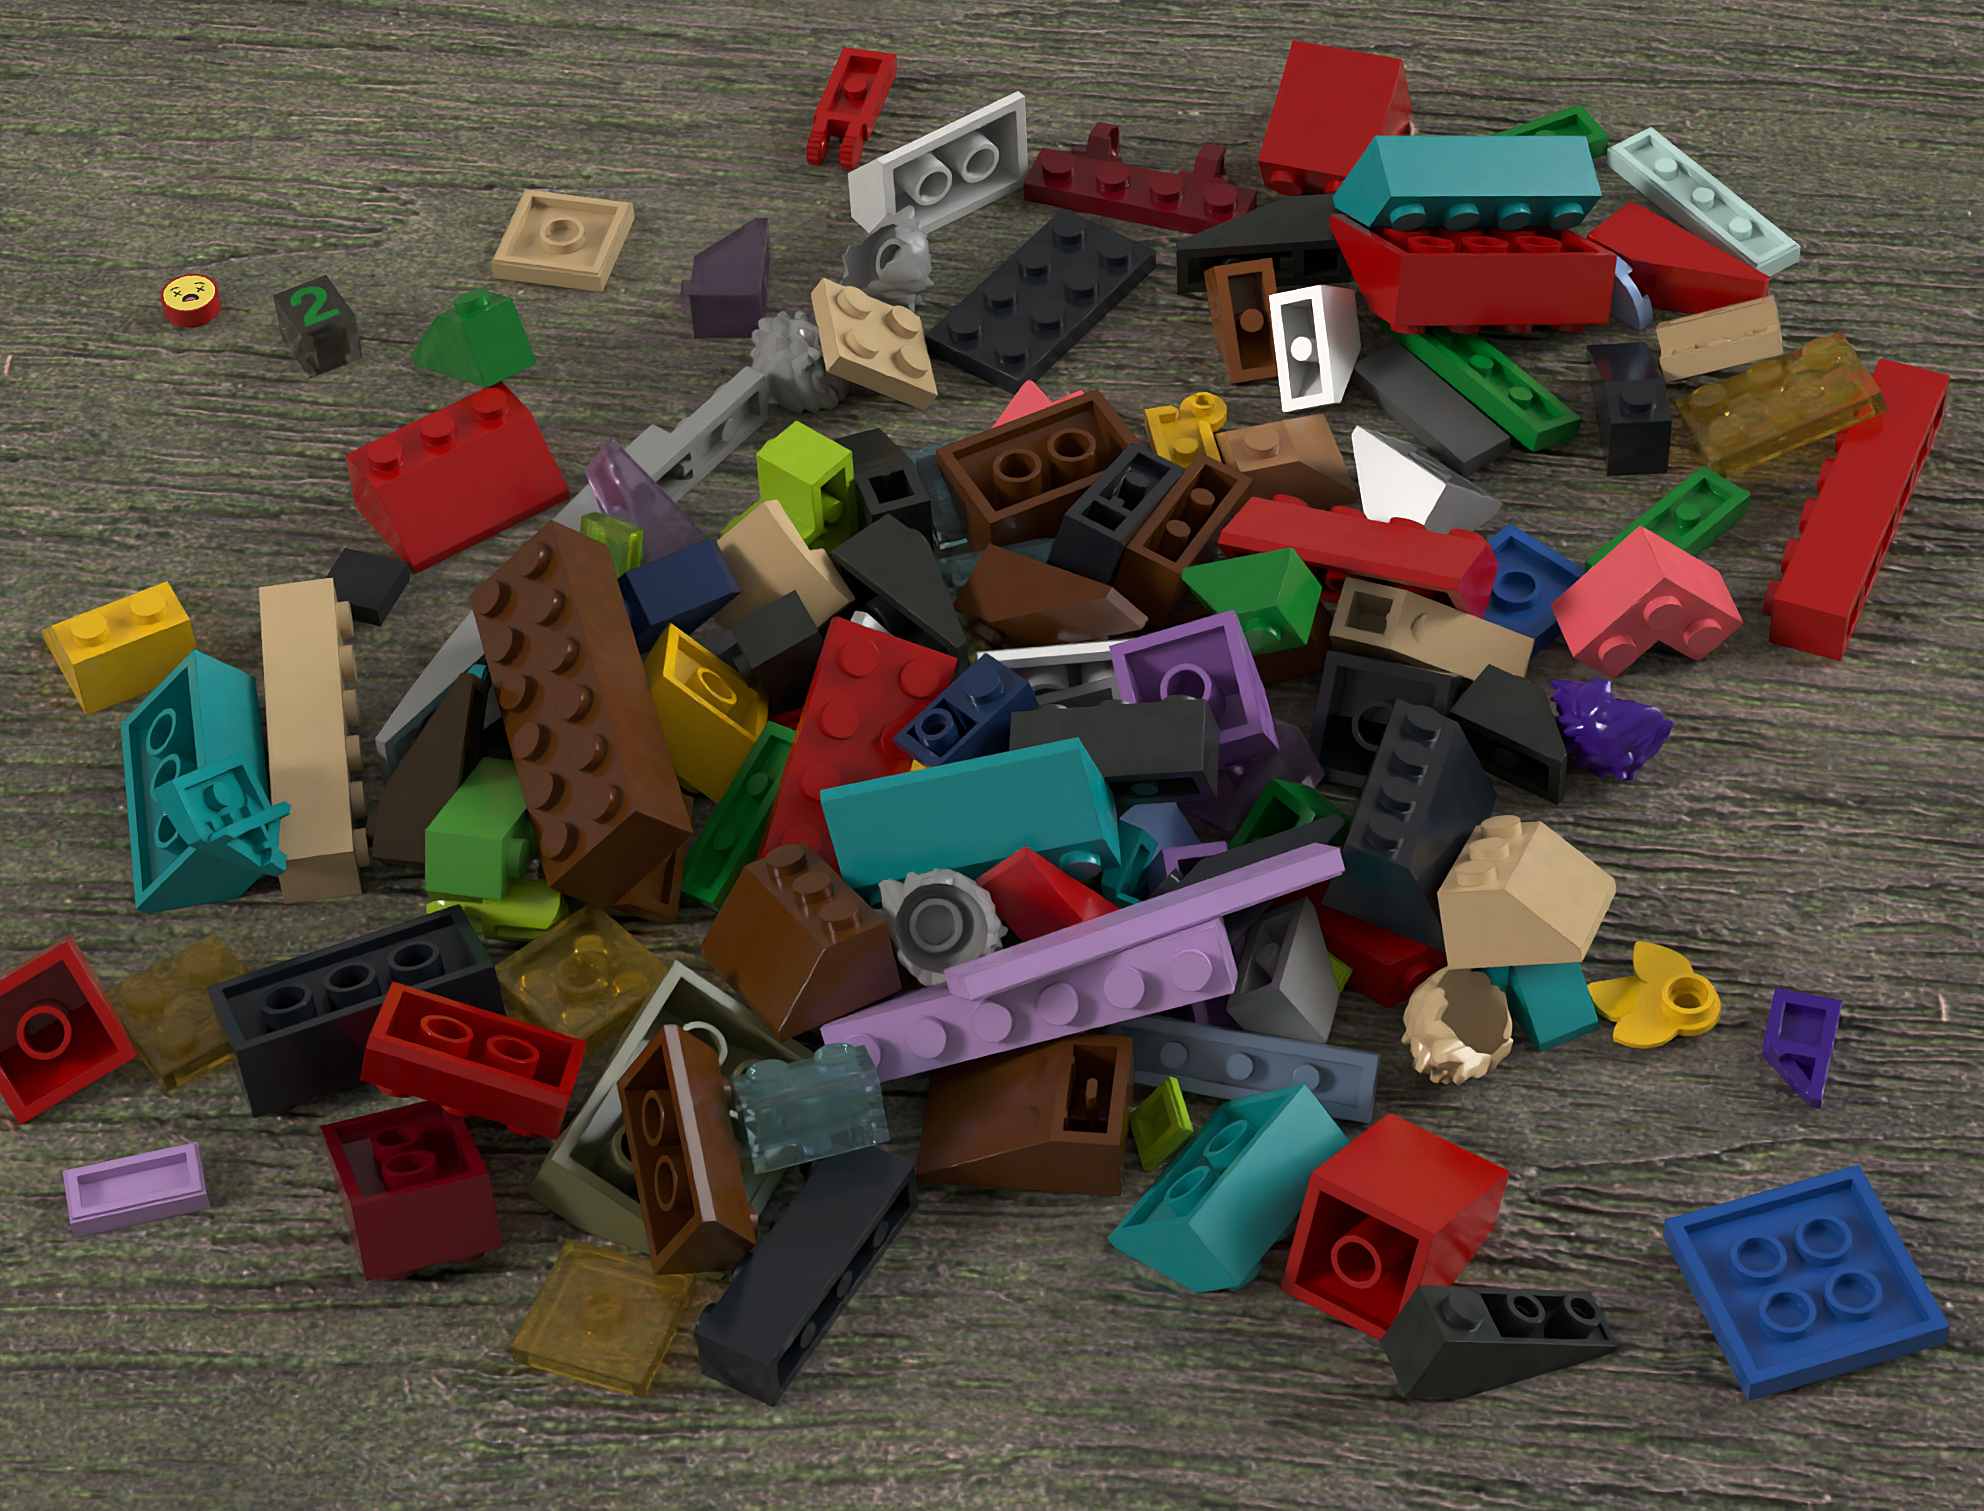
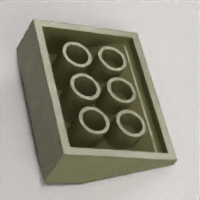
[524,960,836,1280]

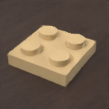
[811,278,938,411]

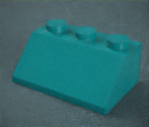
[1108,1084,1351,1293]

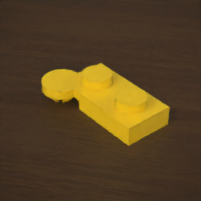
[1144,392,1227,469]

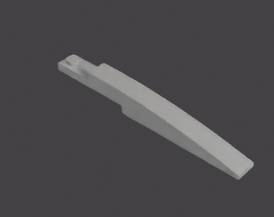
[375,366,769,783]

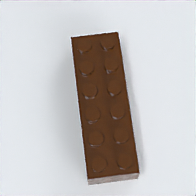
[469,520,694,910]

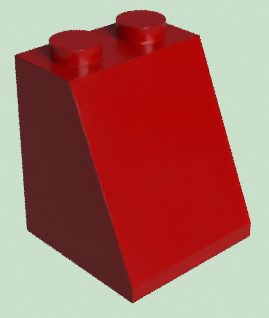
[1258,40,1412,196]
[1280,1113,1510,1341]

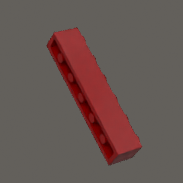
[1762,358,1950,662]

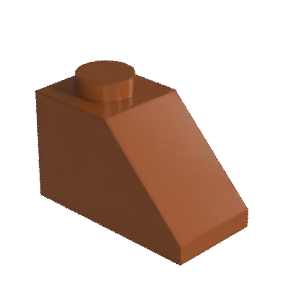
[1204,258,1278,384]

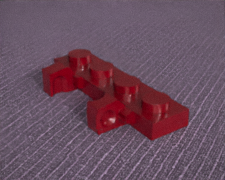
[1023,122,1257,235]

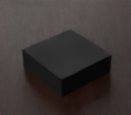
[326,548,410,627]

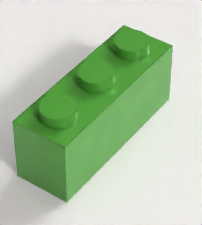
[425,757,539,901]

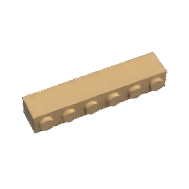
[259,577,372,904]

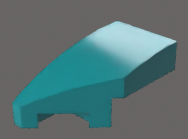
[1101,819,1159,909]

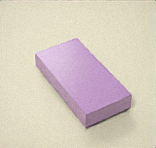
[63,1141,210,1238]

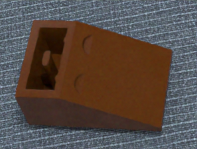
[915,1033,1134,1196]

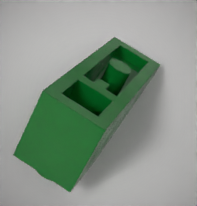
[411,289,537,388]

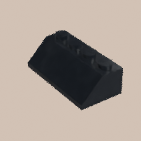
[1321,699,1497,953]
[206,904,507,1118]

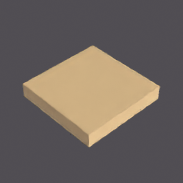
[491,189,635,292]

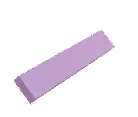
[943,843,1345,1002]

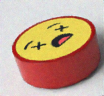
[161,274,221,327]

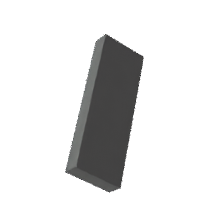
[1350,341,1510,477]

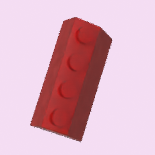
[1218,494,1499,619]

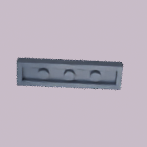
[1108,1014,1382,1123]

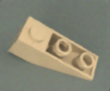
[1329,577,1535,688]

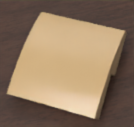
[1656,295,1783,383]
[713,499,856,631]

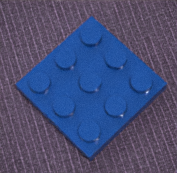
[1663,1164,1950,1401]

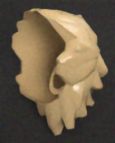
[1401,966,1513,1086]

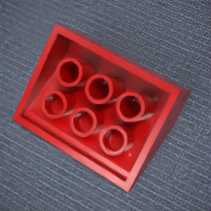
[1329,214,1617,334]

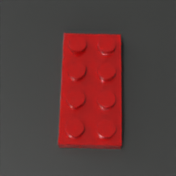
[755,617,958,879]

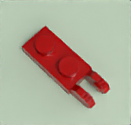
[806,47,897,171]

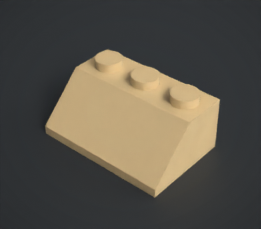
[1437,815,1616,970]

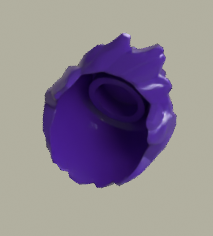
[1550,676,1673,782]

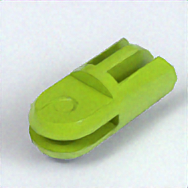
[426,878,572,943]

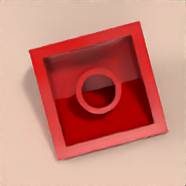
[0,934,138,1125]

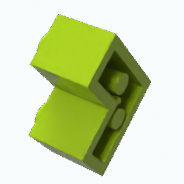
[720,420,859,560]

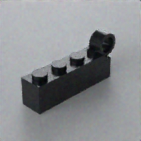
[694,1108,918,1407]

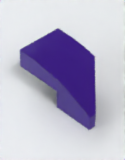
[1762,988,1842,1109]

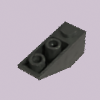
[832,428,934,552]
[1380,1285,1618,1398]

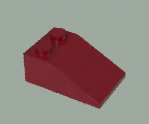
[320,1101,503,1281]

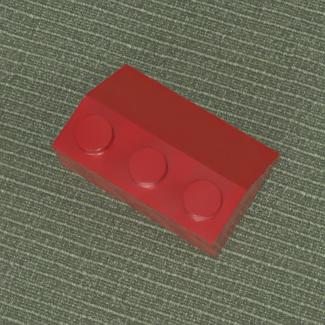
[345,381,570,574]
[360,982,588,1140]

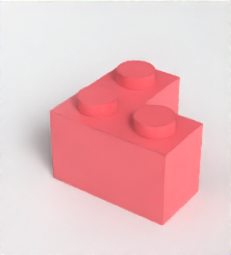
[1550,525,1744,679]

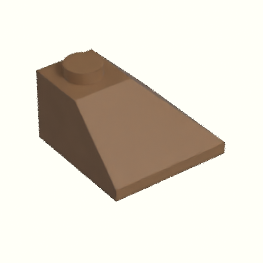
[1213,413,1357,509]

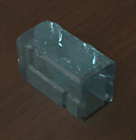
[730,1043,890,1175]

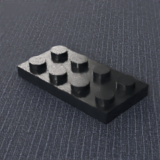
[925,208,1156,395]

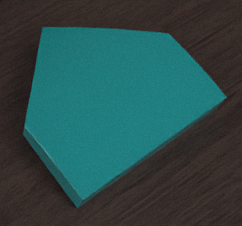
[153,750,291,877]

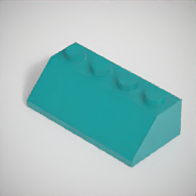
[1332,136,1602,231]
[120,649,271,914]
[820,737,1121,909]

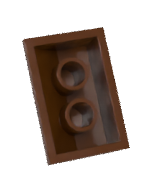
[935,389,1144,560]
[700,841,902,1042]
[616,1025,758,1275]

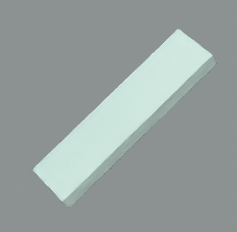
[1606,127,1801,277]

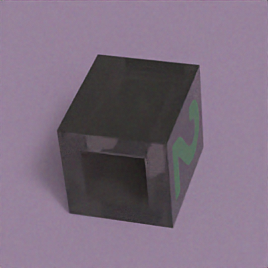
[273,275,363,379]

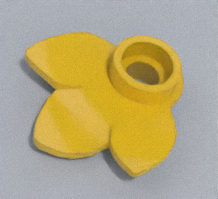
[1587,941,1721,1049]

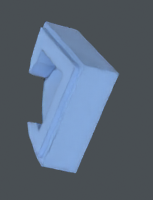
[1610,252,1653,331]

